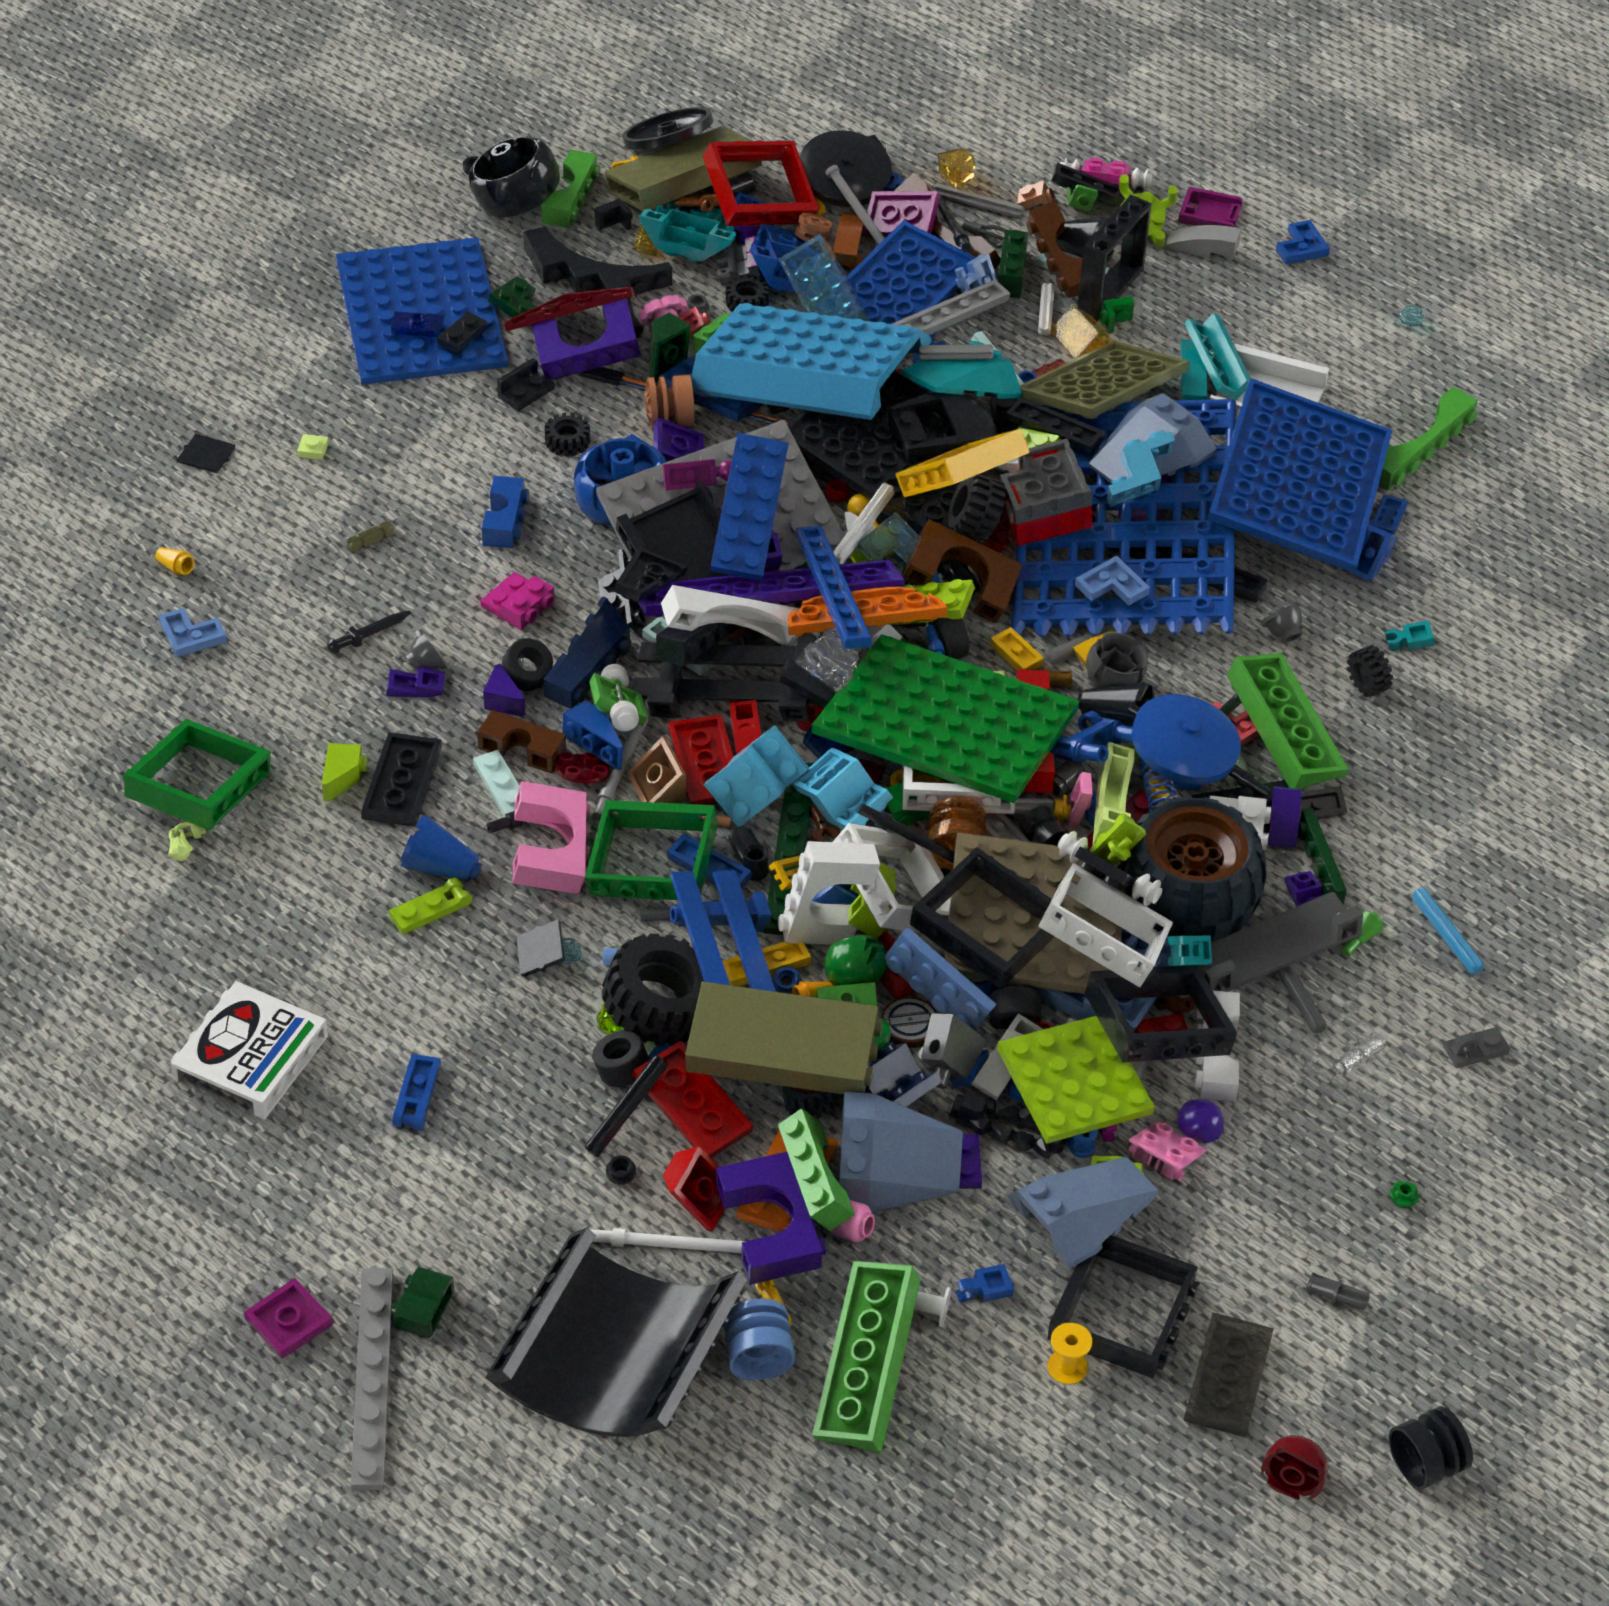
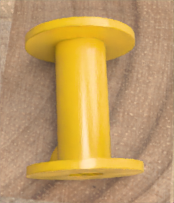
[1047,1323,1092,1384]

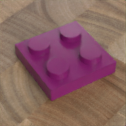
[244,1278,333,1359]

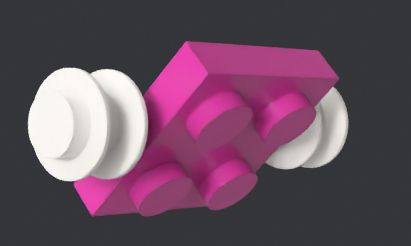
[1060,158,1152,192]

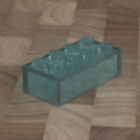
[779,234,870,322]

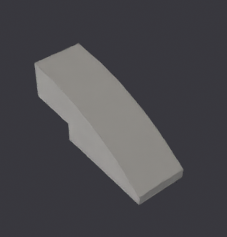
[1164,225,1242,259]

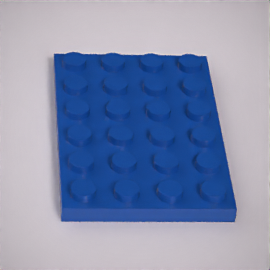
[816,220,976,324]

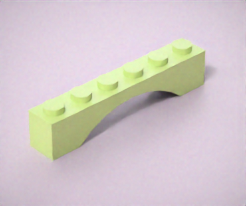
[1093,742,1135,845]

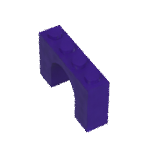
[532,299,641,380]
[716,1152,826,1285]

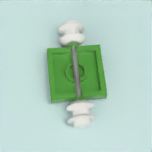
[589,664,648,731]

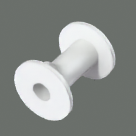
[914,1287,951,1327]

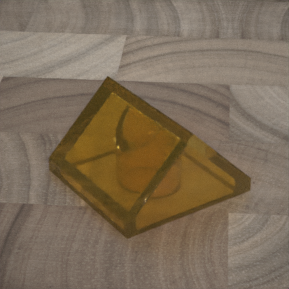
[1050,305,1114,359]

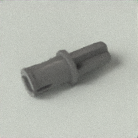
[1306,1272,1370,1310]

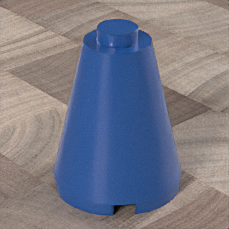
[400,815,482,882]

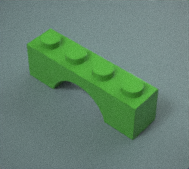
[541,149,600,228]
[778,1108,855,1231]

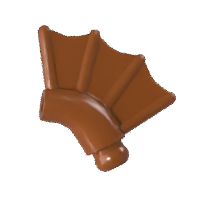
[675,193,719,212]

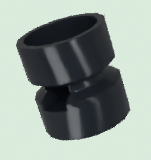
[1020,805,1069,846]

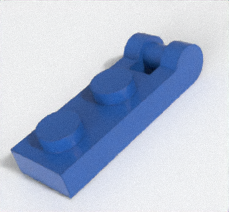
[392,1054,441,1131]

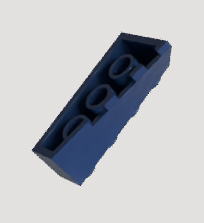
[544,596,632,709]

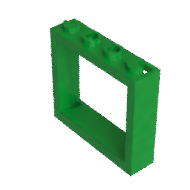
[123,719,271,831]
[585,800,718,900]

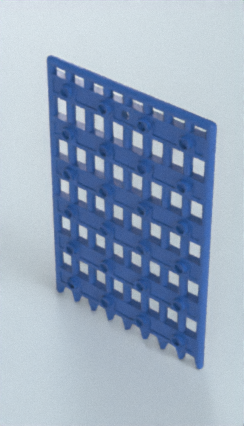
[1011,399,1236,638]

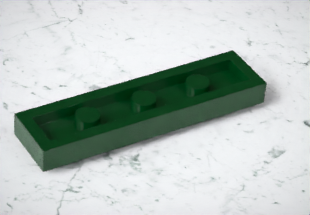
[1298,808,1347,905]

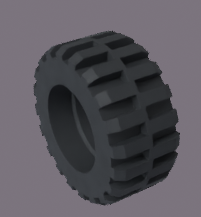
[602,933,704,1046]

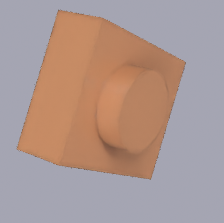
[1017,180,1056,210]

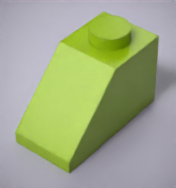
[322,743,367,801]

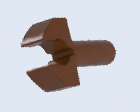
[810,805,840,842]

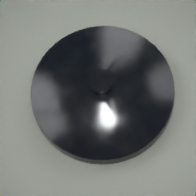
[622,107,714,150]
[800,130,892,207]

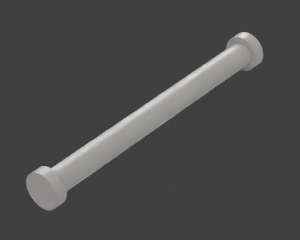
[825,165,885,245]

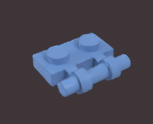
[955,254,998,293]

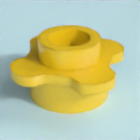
[1053,794,1071,823]

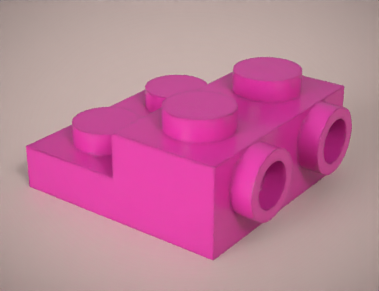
[480,572,555,629]

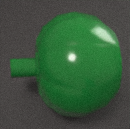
[824,935,888,986]

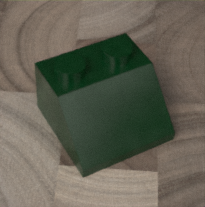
[649,312,691,383]

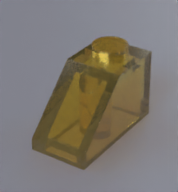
[938,148,976,189]

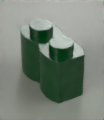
[391,1267,454,1338]

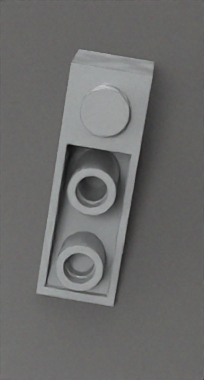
[971,1013,1043,1100]

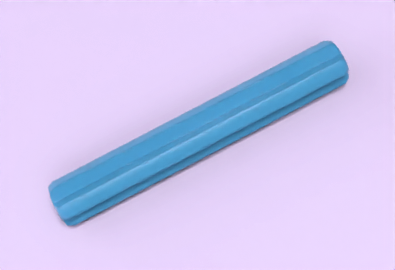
[1412,887,1484,975]

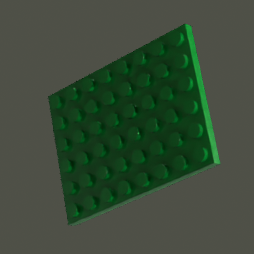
[811,634,1079,803]

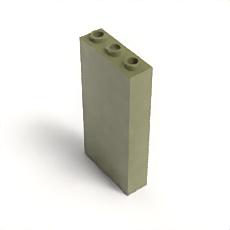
[605,126,762,211]
[685,981,883,1095]

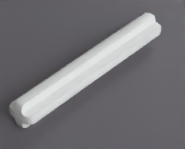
[833,483,894,564]

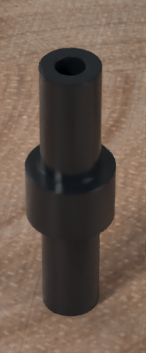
[486,811,524,834]

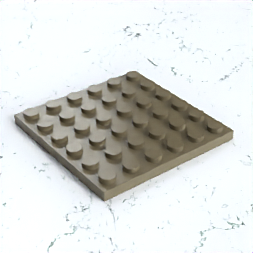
[944,832,1125,994]

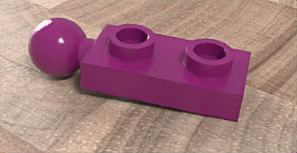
[662,459,732,491]

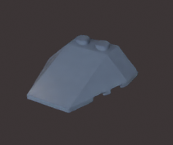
[1089,393,1217,483]
[838,1091,963,1213]
[1008,1157,1159,1268]

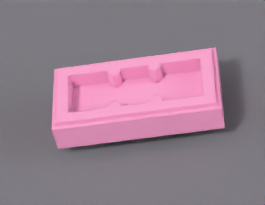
[1066,772,1093,828]

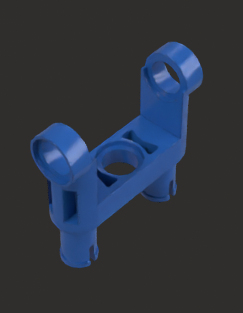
[1050,711,1133,764]

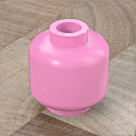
[831,1200,875,1243]

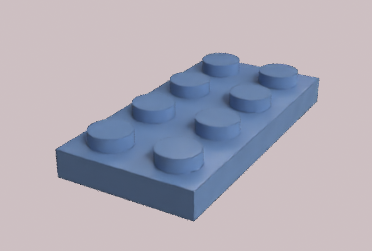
[884,927,996,1030]

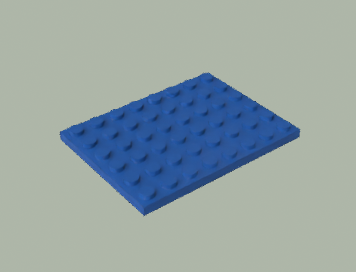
[336,238,508,385]
[1207,378,1392,573]

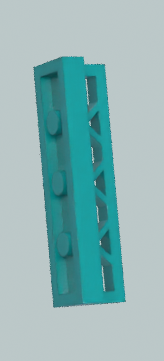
[1184,313,1250,400]

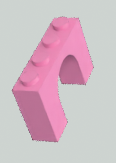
[512,781,590,893]

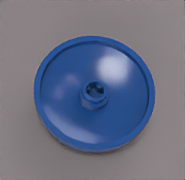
[1131,694,1241,785]

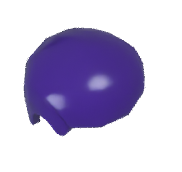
[1177,1099,1224,1143]

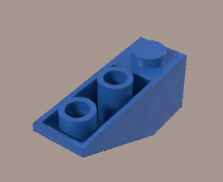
[562,701,623,770]

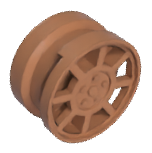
[795,213,832,244]

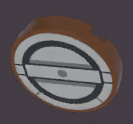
[881,997,937,1048]

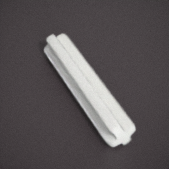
[1038,283,1054,336]

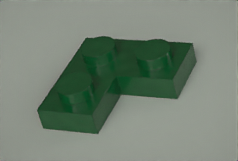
[488,276,536,327]

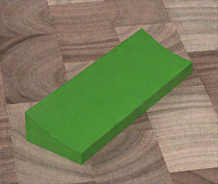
[1227,653,1349,789]
[812,1261,921,1453]

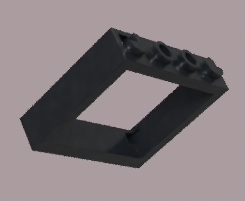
[1077,195,1152,321]
[909,847,1067,989]
[1084,965,1237,1063]
[1047,1235,1200,1378]

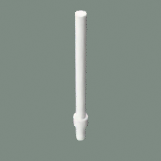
[590,1228,746,1253]

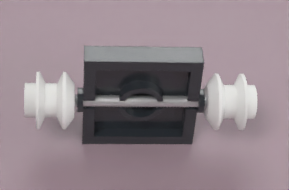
[1058,831,1162,906]

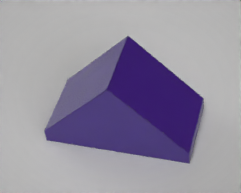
[483,663,525,717]

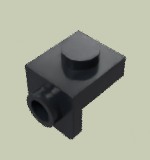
[595,199,633,230]

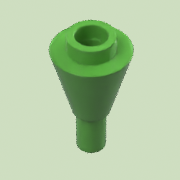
[1341,911,1384,957]

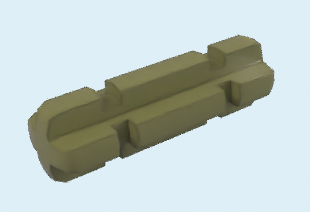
[346,521,395,552]

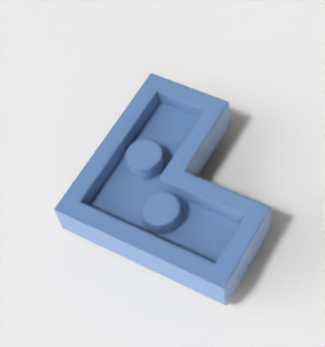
[1075,556,1150,606]
[158,608,227,658]

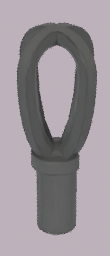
[962,220,1006,248]

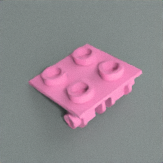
[1128,1121,1207,1182]

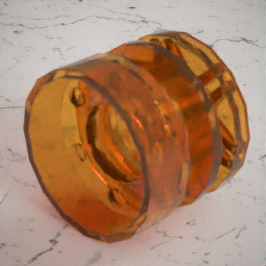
[928,797,987,870]

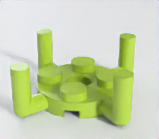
[1119,175,1178,248]

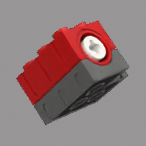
[1000,439,1093,546]

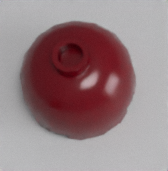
[1261,1435,1329,1500]

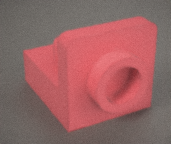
[679,307,712,341]

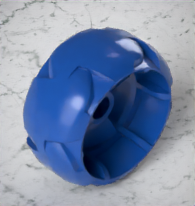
[574,438,667,526]

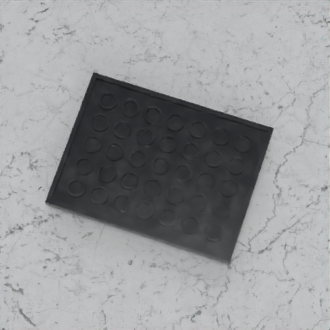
[787,370,960,533]

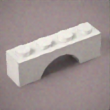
[1195,991,1240,1102]

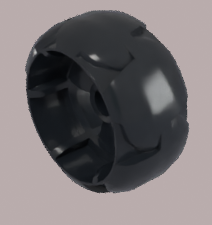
[469,136,560,218]

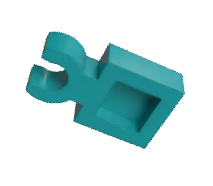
[1385,620,1435,651]

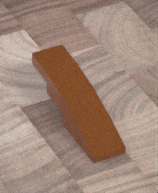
[832,212,864,263]

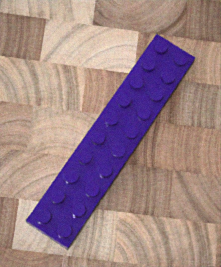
[638,560,904,618]

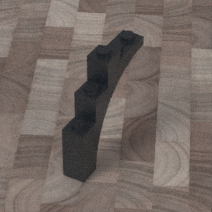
[523,226,673,302]

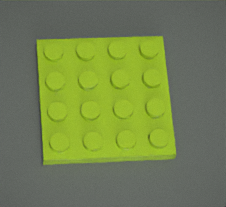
[997,1016,1155,1144]

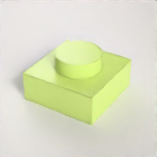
[297,434,328,460]

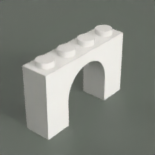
[778,841,880,945]

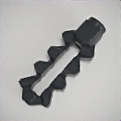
[950,1092,1068,1159]

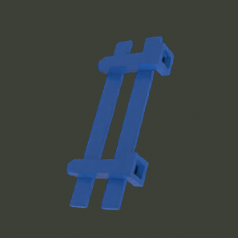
[670,870,776,992]

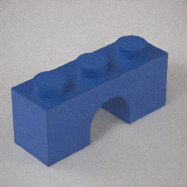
[481,476,529,548]

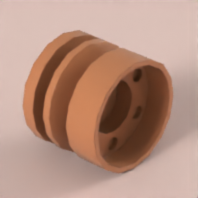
[644,375,694,430]

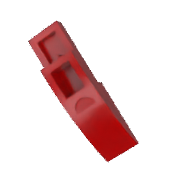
[729,700,761,755]

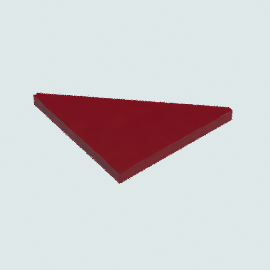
[504,287,635,331]

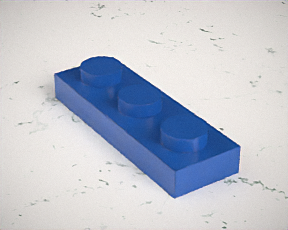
[667,833,752,889]

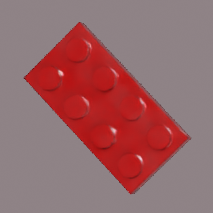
[668,714,734,805]
[633,1041,754,1158]

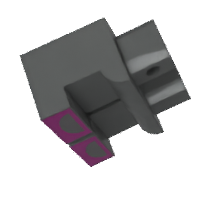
[716,236,764,286]

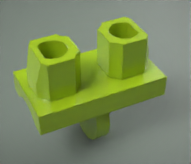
[1090,813,1146,866]

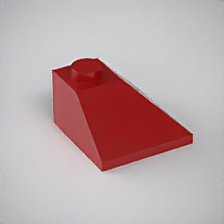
[663,1146,725,1232]

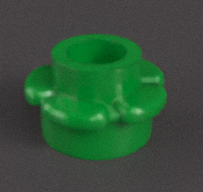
[1390,1181,1420,1208]

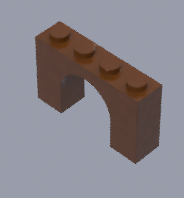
[903,519,1022,623]

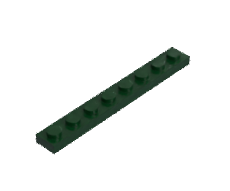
[763,762,814,935]

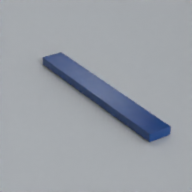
[796,526,872,649]

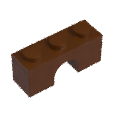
[477,710,566,774]

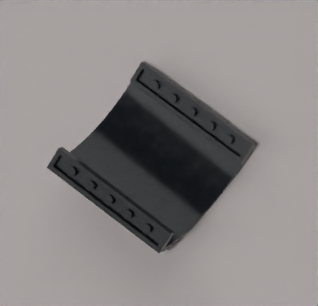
[485,1227,747,1437]

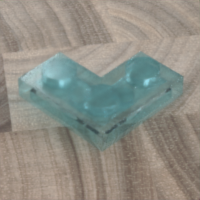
[857,512,919,564]

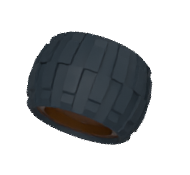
[1121,796,1266,942]

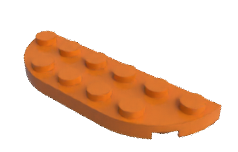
[788,587,947,636]

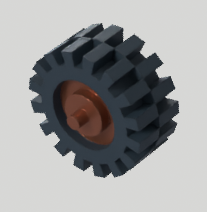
[782,1086,838,1119]

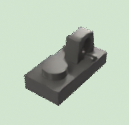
[1443,1027,1510,1068]

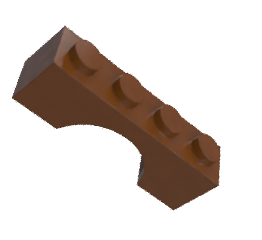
[1026,201,1082,298]

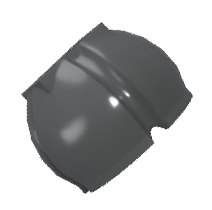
[1086,633,1148,688]

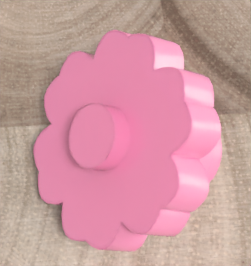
[639,295,689,329]

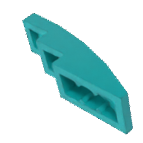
[1180,339,1207,400]

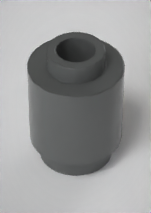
[1051,760,1085,798]

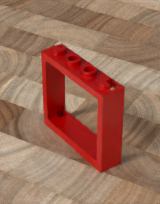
[702,140,819,226]

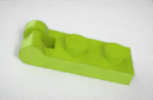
[389,877,473,935]

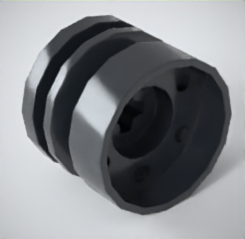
[1388,1406,1473,1490]

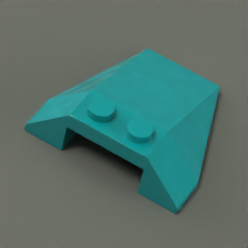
[639,201,736,262]
[901,341,1022,399]

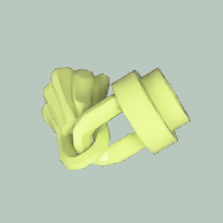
[168,822,206,862]

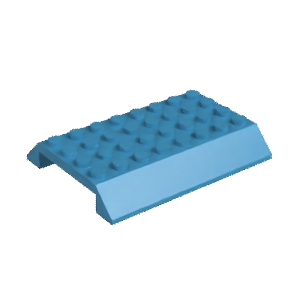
[691,303,932,420]

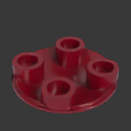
[555,751,610,784]

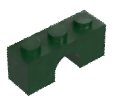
[998,230,1029,298]

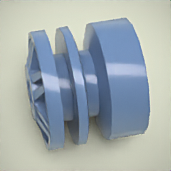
[723,1298,795,1381]

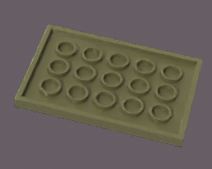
[1020,341,1190,419]

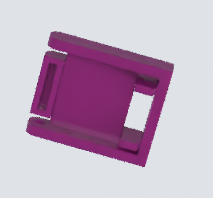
[1178,186,1243,227]

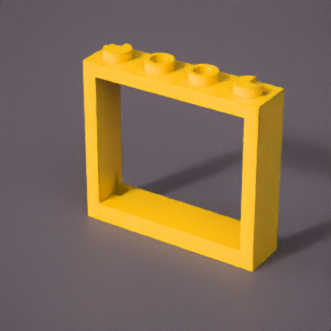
[895,428,1030,498]

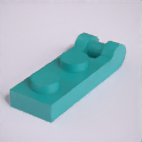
[1167,936,1212,966]

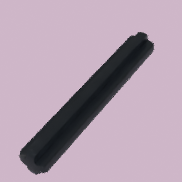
[585,1055,668,1157]

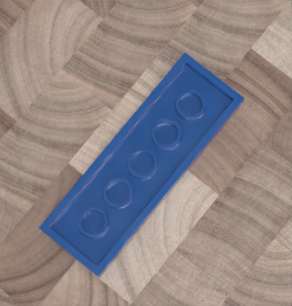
[710,433,789,581]

